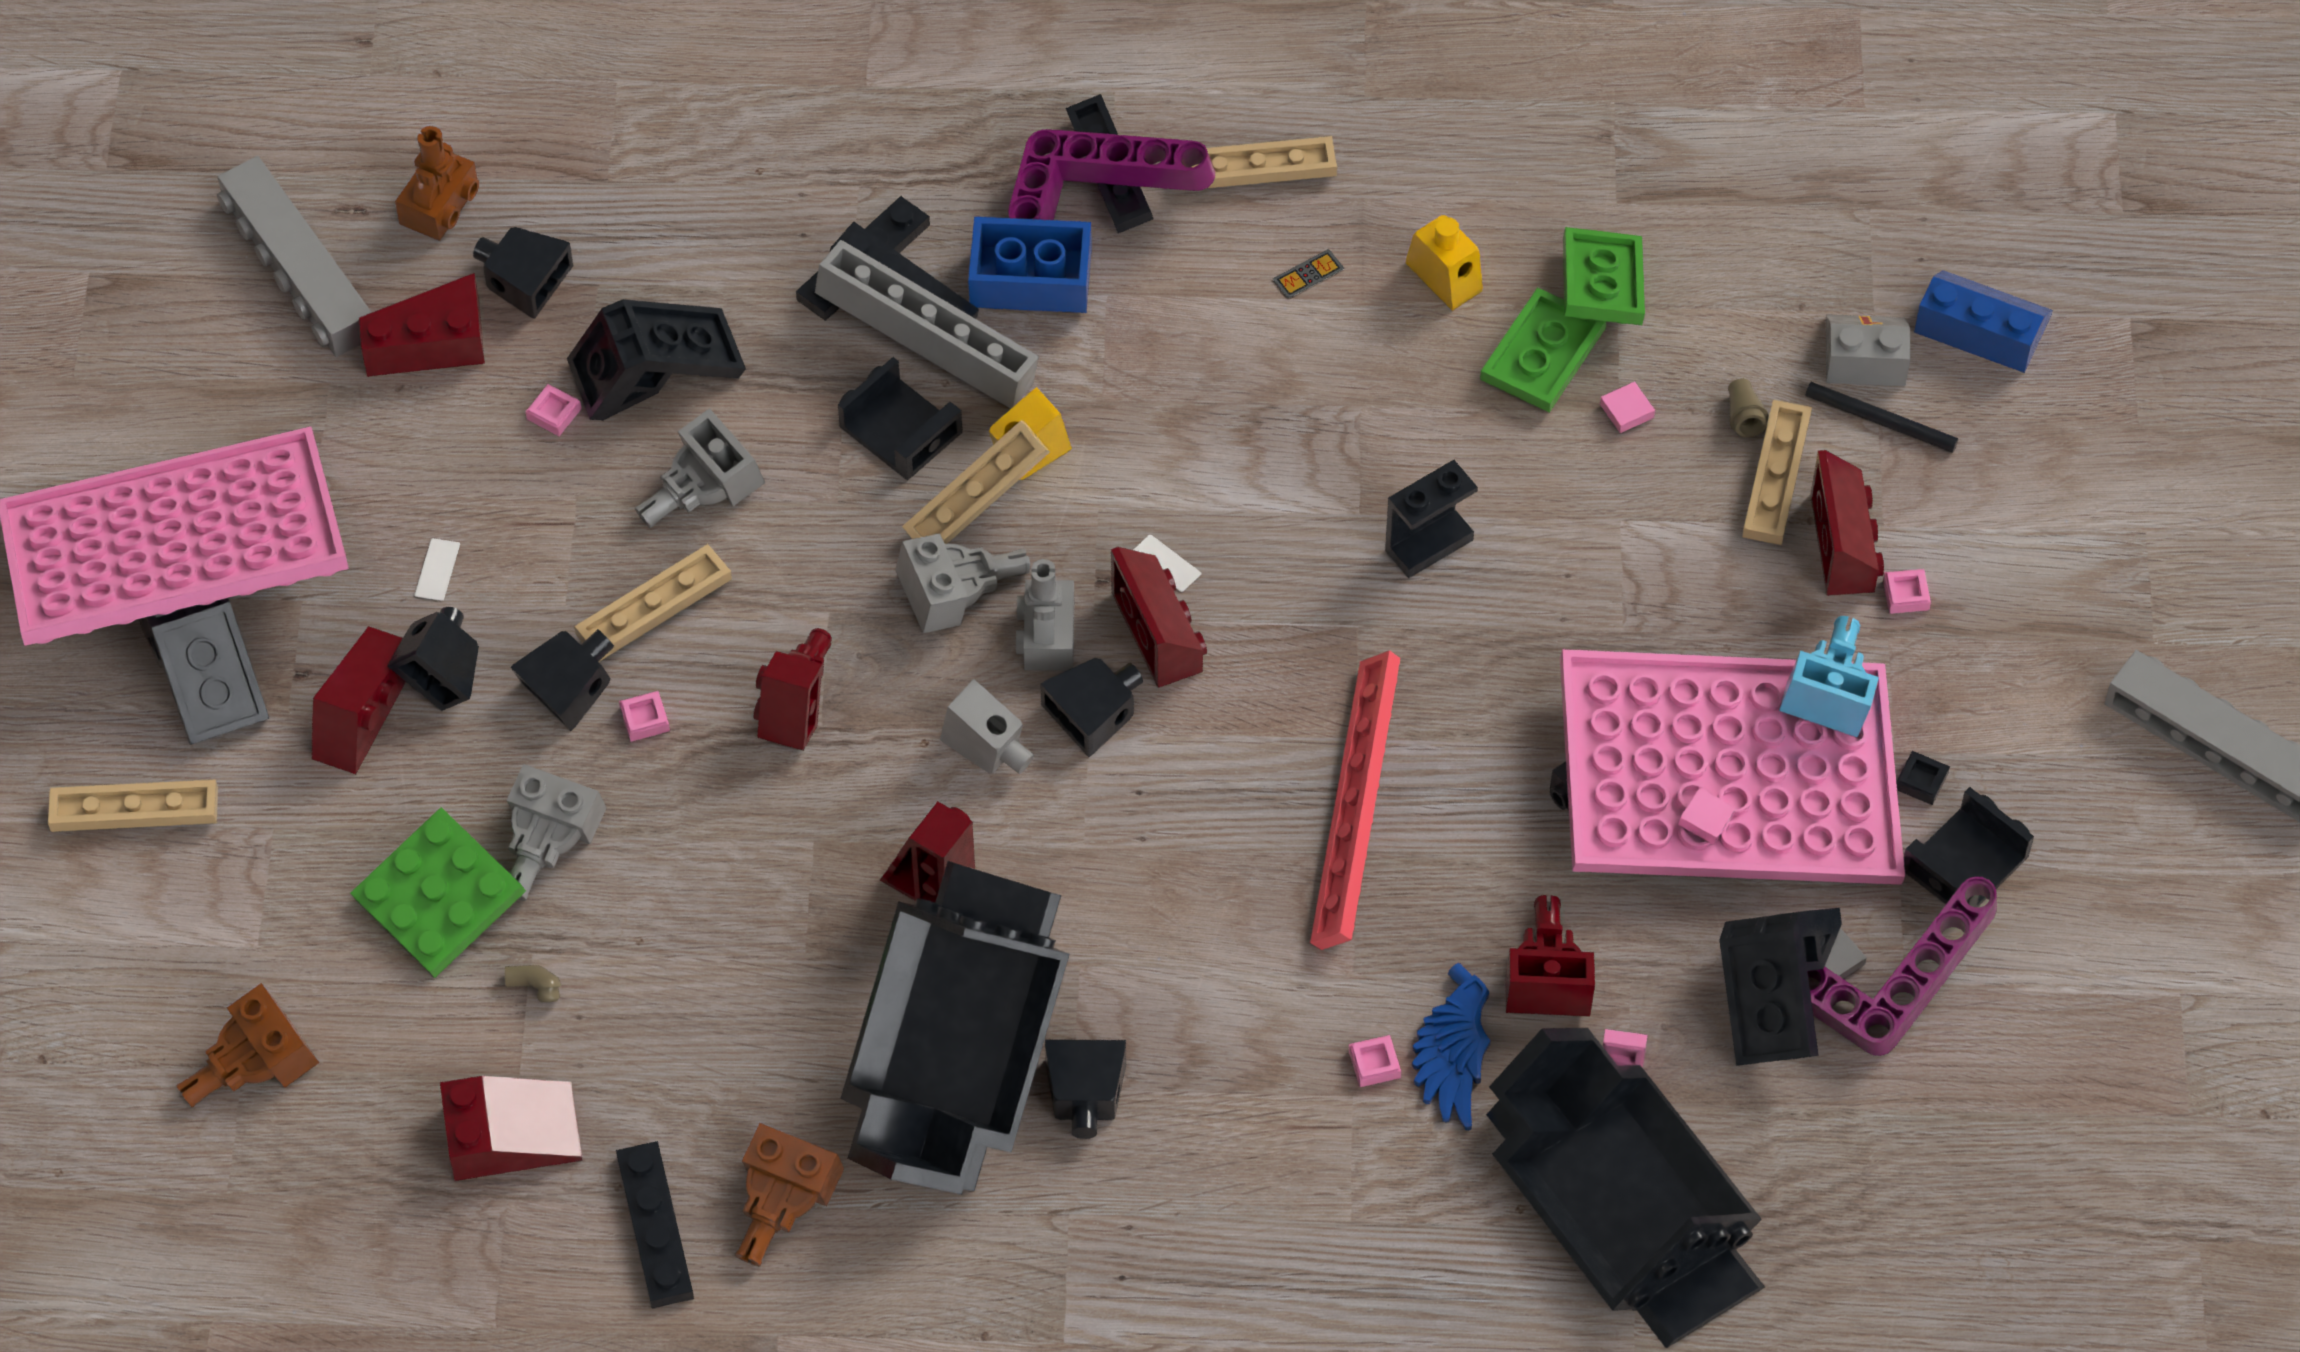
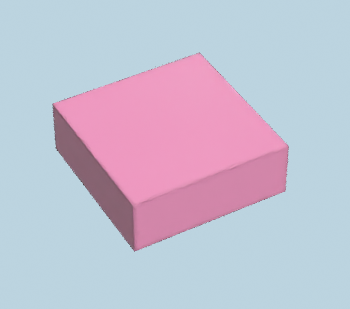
[1600,382,1655,433]
[526,384,582,436]
[1883,569,1931,614]
[619,691,670,742]
[1678,787,1736,845]
[1603,1029,1647,1068]
[1349,1035,1401,1087]

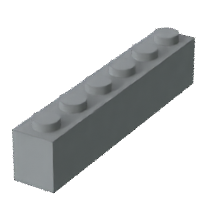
[217,156,372,357]
[815,240,1039,409]
[2104,650,2300,822]

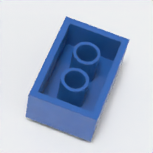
[968,217,1092,313]

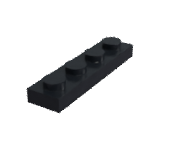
[1066,94,1154,234]
[796,196,930,321]
[830,221,979,319]
[616,1141,694,1309]

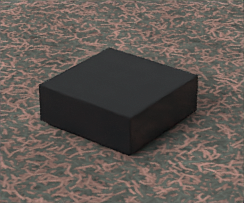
[1896,751,1950,805]

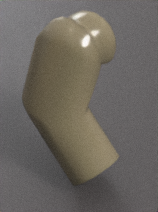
[505,965,562,1002]

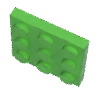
[350,807,526,978]

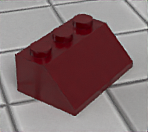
[1810,450,1884,596]
[1111,547,1207,688]

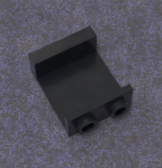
[838,357,963,481]
[1385,460,1478,579]
[1904,787,2034,907]

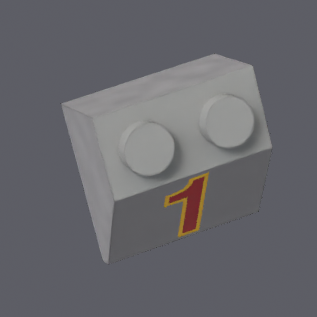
[1826,314,1910,386]

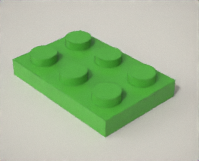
[1563,227,1645,325]
[1480,287,1606,413]

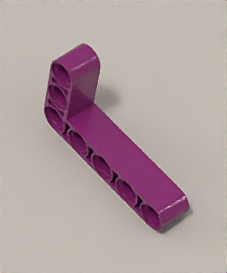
[1008,129,1216,220]
[1807,877,1997,1056]

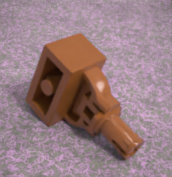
[395,126,479,241]
[176,983,320,1108]
[735,1123,844,1267]

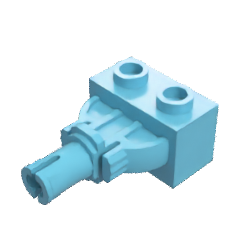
[1779,616,1879,737]

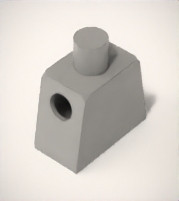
[940,679,1034,774]

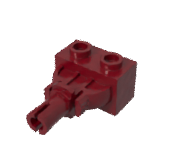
[753,628,832,751]
[1505,895,1595,1017]

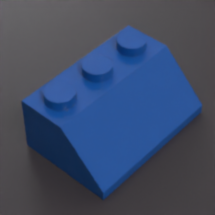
[1914,270,2053,373]

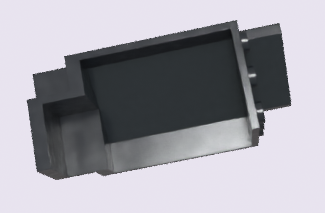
[840,861,1070,1195]
[1486,1028,1765,1348]

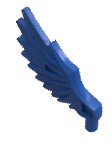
[1412,963,1491,1131]

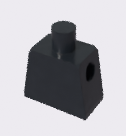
[473,227,573,319]
[388,607,479,711]
[510,629,614,731]
[1040,658,1143,757]
[1045,1039,1126,1139]

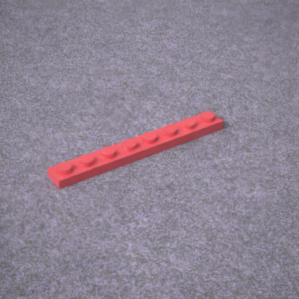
[1310,650,1400,950]

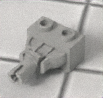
[635,408,765,528]
[895,533,1030,633]
[1016,559,1075,671]
[506,764,607,901]

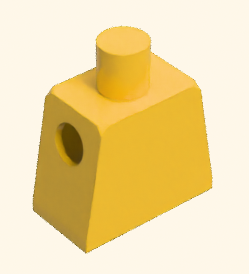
[1405,215,1483,311]
[988,387,1072,480]

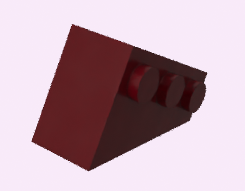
[359,273,485,377]
[312,626,406,775]
[880,801,975,902]

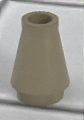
[1728,378,1769,437]

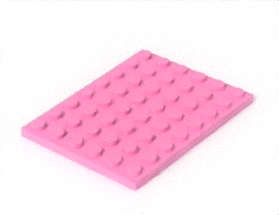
[0,427,349,646]
[1560,649,1905,885]

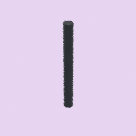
[1805,381,1959,453]

